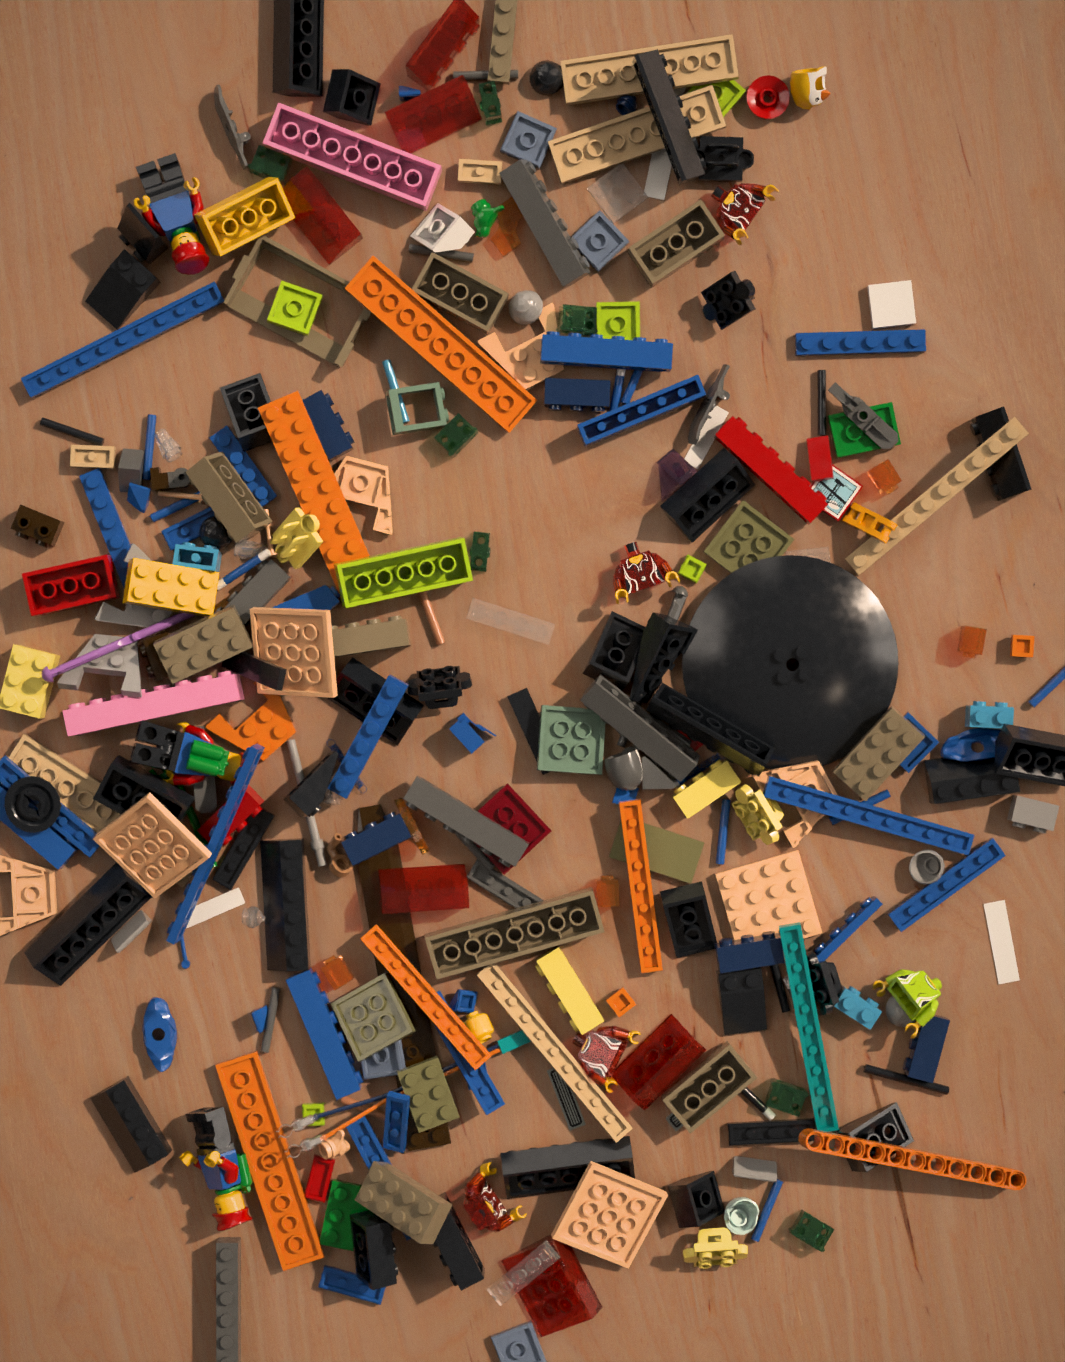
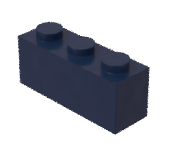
[544,378,610,412]
[302,390,355,461]
[341,812,412,866]
[714,931,785,973]
[903,1015,950,1083]

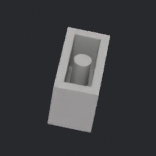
[1007,795,1059,834]

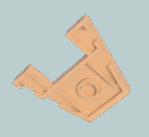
[478,303,564,390]
[334,456,393,535]
[752,760,838,848]
[0,855,57,936]

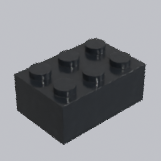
[350,1210,398,1290]

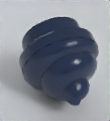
[616,95,637,116]

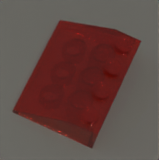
[501,1235,602,1337]

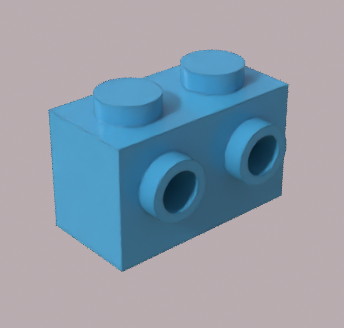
[172,542,222,572]
[965,701,1014,729]
[833,985,882,1030]

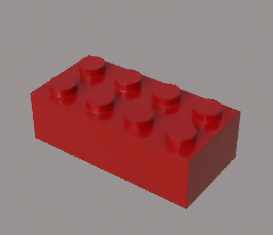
[22,554,121,617]

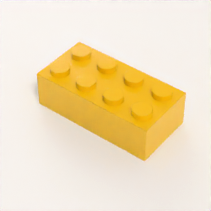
[194,177,295,256]
[122,558,219,617]

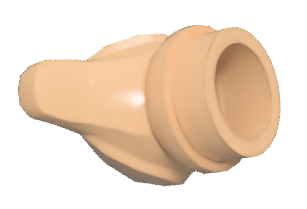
[318,1130,351,1160]

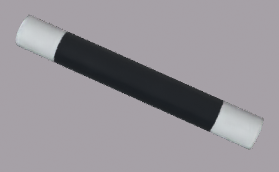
[740,1087,776,1121]

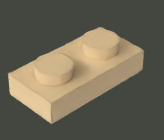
[458,159,502,185]
[70,445,116,469]

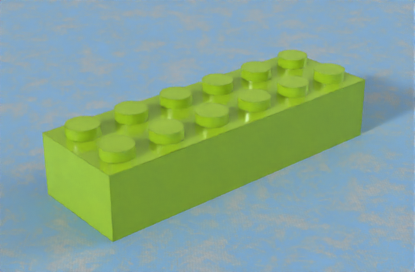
[334,537,473,608]

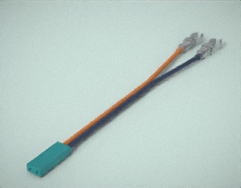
[276,1030,531,1158]

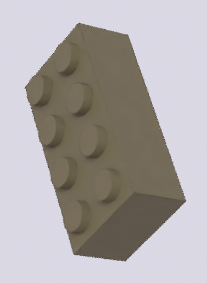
[628,200,725,288]
[412,252,509,335]
[186,452,273,543]
[153,605,253,684]
[332,615,411,657]
[833,706,925,801]
[661,1041,757,1134]
[355,1161,452,1244]

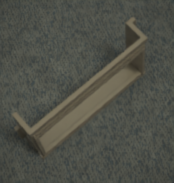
[223,235,372,368]

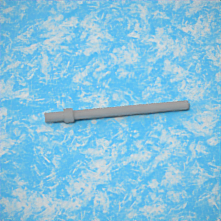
[286,739,327,867]

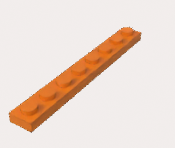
[619,799,663,973]
[360,924,492,1070]

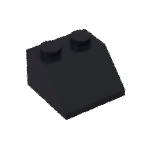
[323,69,381,126]
[668,1171,725,1228]

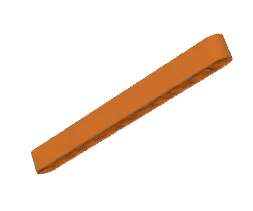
[799,1128,1026,1190]

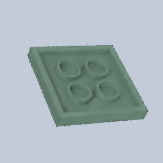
[537,705,605,775]

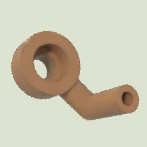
[326,833,353,877]

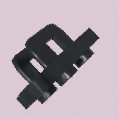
[696,136,754,182]
[701,271,756,330]
[407,666,472,709]
[806,951,842,1016]

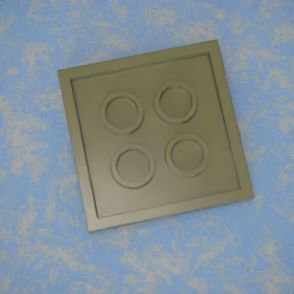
[703,500,795,573]
[331,973,416,1062]

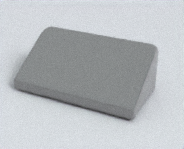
[111,910,152,953]
[732,1156,777,1182]

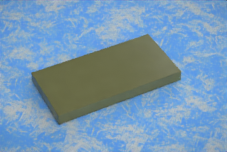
[609,820,704,884]

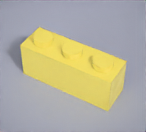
[672,759,741,819]

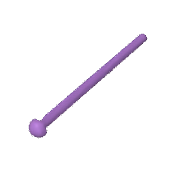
[41,613,196,682]

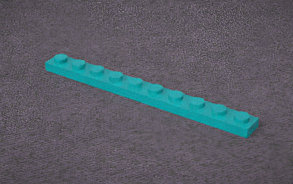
[779,922,839,1132]

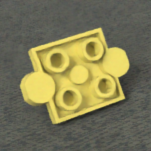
[270,508,324,569]
[731,784,784,845]
[683,1227,748,1269]

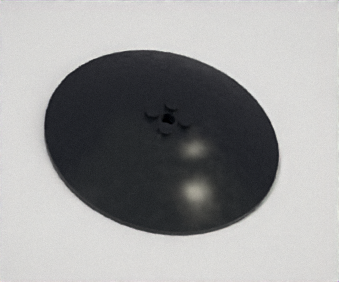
[682,555,899,769]

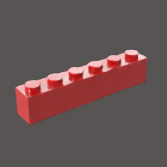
[714,416,828,525]

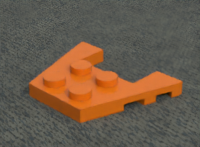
[205,681,296,761]

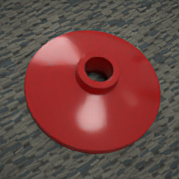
[746,75,790,119]

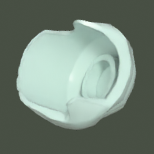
[724,1197,759,1235]

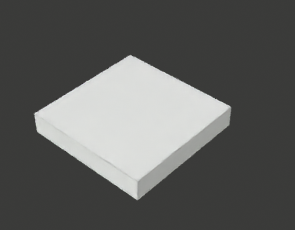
[867,280,916,329]

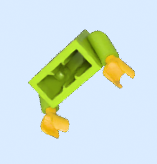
[873,969,942,1039]

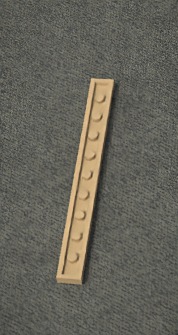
[845,417,1029,575]
[476,963,633,1143]

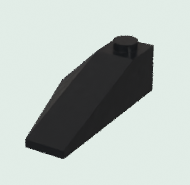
[630,612,697,703]

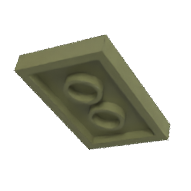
[396,1056,460,1133]

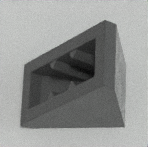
[118,448,145,492]
[642,755,680,789]

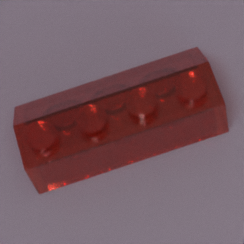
[405,0,480,91]
[385,75,482,154]
[283,166,363,265]
[378,864,469,914]
[611,1014,706,1111]

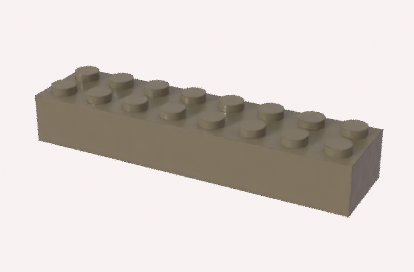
[425,887,605,979]

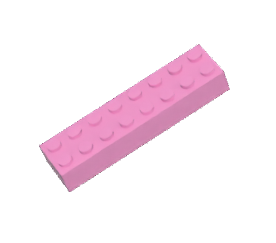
[263,103,442,211]
[63,671,245,736]

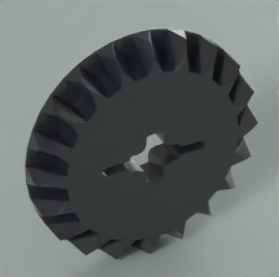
[5,776,62,833]

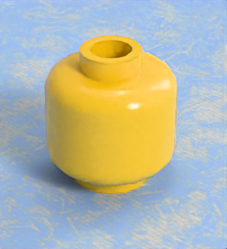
[464,1011,494,1044]

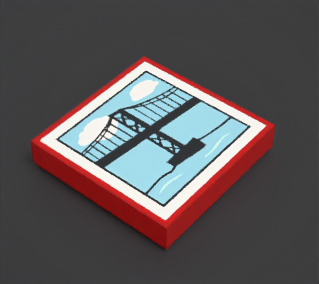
[810,464,863,522]

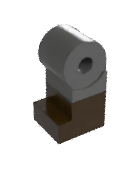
[150,467,191,491]

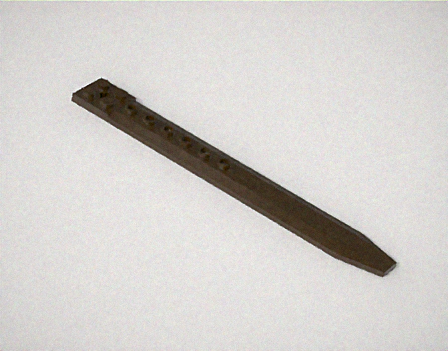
[357,804,451,1151]

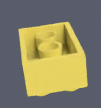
[0,644,60,718]

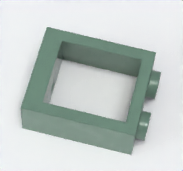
[385,382,449,435]

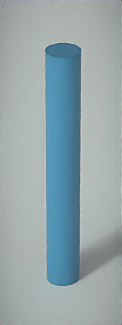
[382,359,410,424]

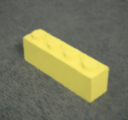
[535,945,604,1035]

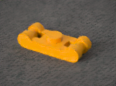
[842,502,898,544]

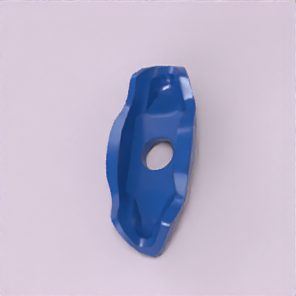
[940,728,1001,761]
[142,997,177,1072]

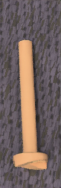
[158,491,205,504]
[264,509,278,558]

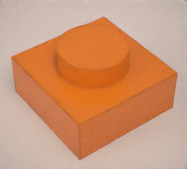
[1010,635,1035,658]
[606,986,636,1018]

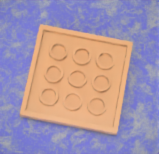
[250,607,338,698]
[93,792,212,899]
[715,850,822,940]
[551,1161,668,1269]

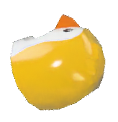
[790,66,831,110]

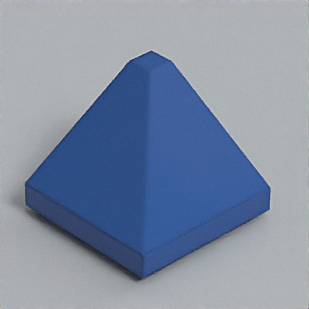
[399,86,421,101]
[127,483,151,513]
[612,788,639,804]
[449,989,478,1013]
[251,1005,268,1033]

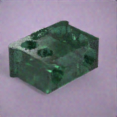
[478,81,502,125]
[248,145,292,186]
[556,304,598,336]
[434,413,478,458]
[470,532,491,572]
[765,1078,809,1117]
[788,1210,834,1252]

